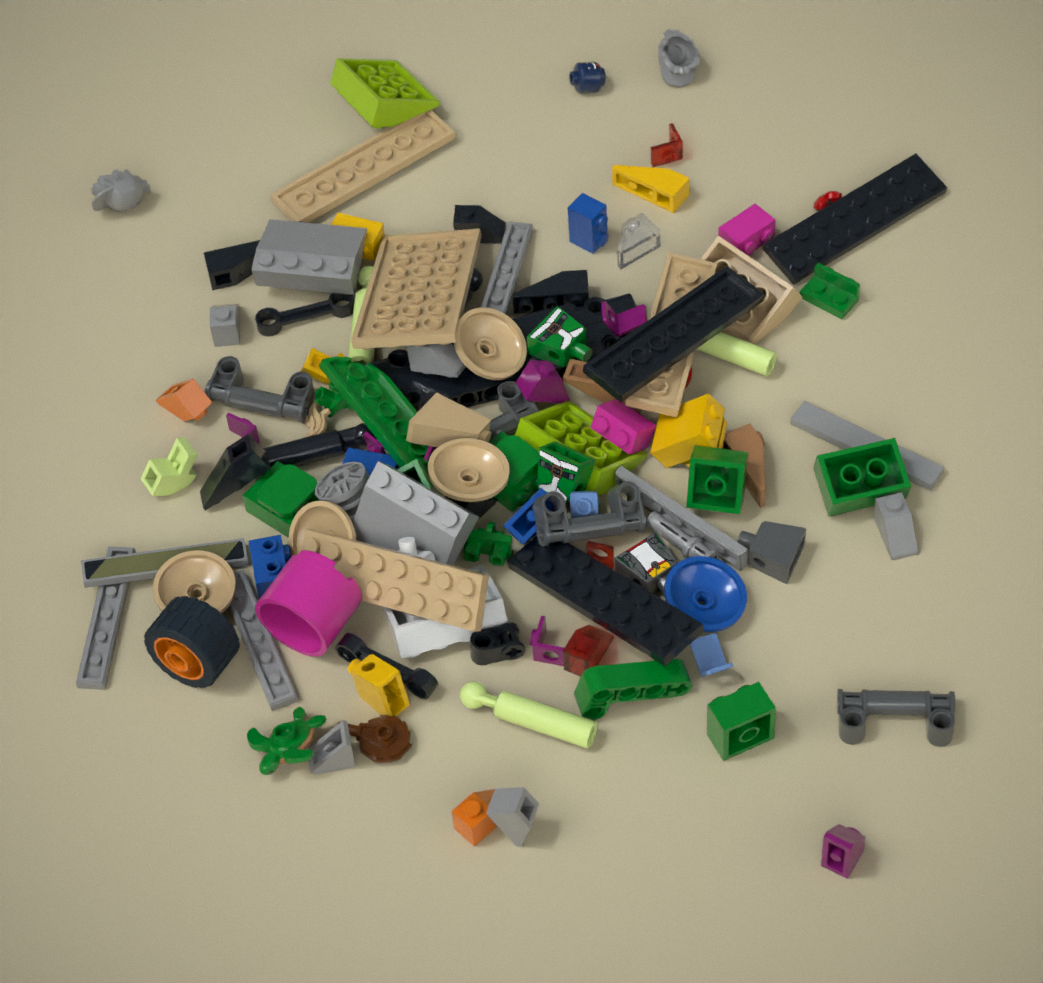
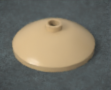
[454,307,527,380]
[428,438,510,502]
[288,501,356,557]
[153,550,236,614]

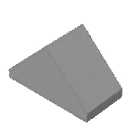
[308,720,356,775]

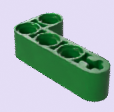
[574,659,693,720]

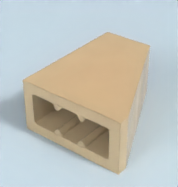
[406,393,492,447]

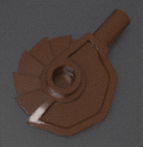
[337,715,412,763]

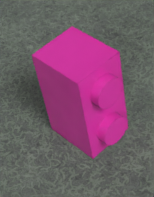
[718,203,776,255]
[590,399,656,455]

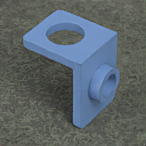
[690,633,733,678]

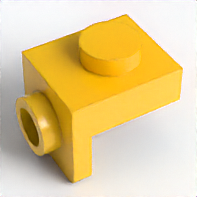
[300,348,344,385]

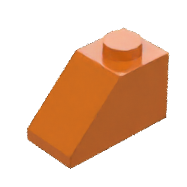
[155,378,212,421]
[451,789,497,847]

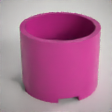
[255,550,362,657]

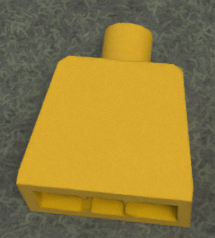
[348,654,410,717]

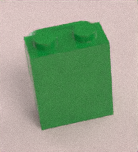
[488,431,539,512]
[242,461,319,538]

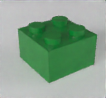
[686,445,749,514]
[707,682,776,761]

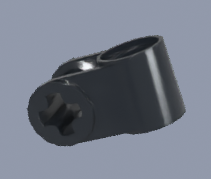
[470,623,526,666]

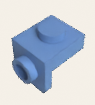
[570,491,601,518]

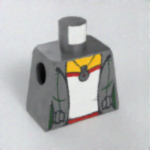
[615,532,677,594]

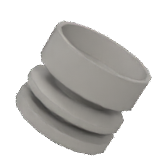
[315,461,370,523]

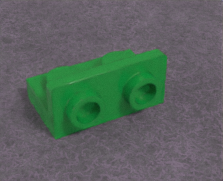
[800,263,860,319]

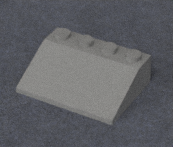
[251,219,367,295]
[353,461,479,565]

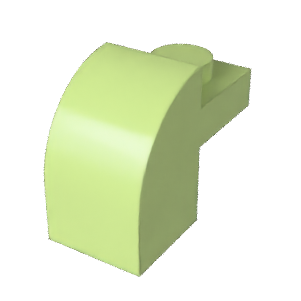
[141,438,198,496]

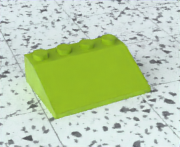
[330,58,440,129]
[515,400,648,497]

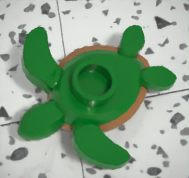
[247,707,327,775]

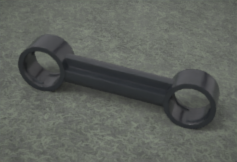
[255,293,354,337]
[335,633,438,700]

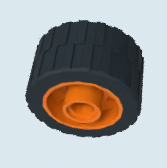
[144,596,240,688]

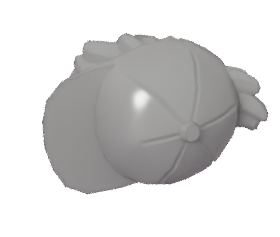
[658,29,701,87]
[91,170,151,212]

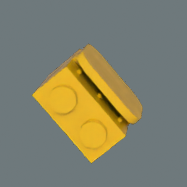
[650,393,727,468]

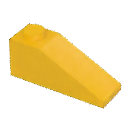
[612,165,690,213]

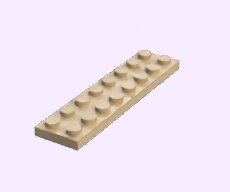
[270,110,455,223]
[625,252,717,417]
[302,529,489,632]

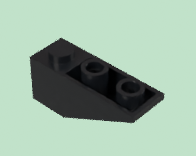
[203,240,260,290]
[512,270,589,314]
[200,434,271,511]

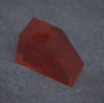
[563,625,614,677]

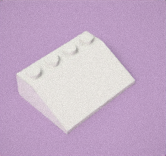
[382,565,508,659]

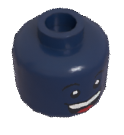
[569,62,606,93]

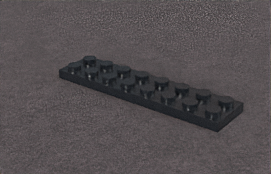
[762,153,948,285]
[583,266,765,403]
[507,536,704,666]

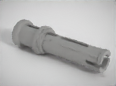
[646,511,720,560]

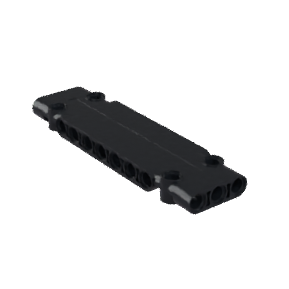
[362,293,637,412]

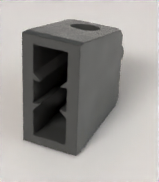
[737,521,806,584]

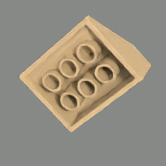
[701,236,803,344]

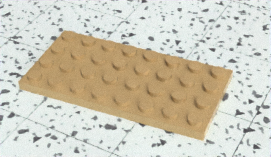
[351,229,481,350]

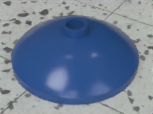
[664,556,747,632]

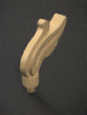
[303,402,331,438]

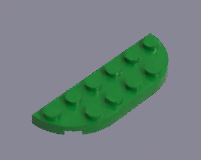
[319,357,430,468]

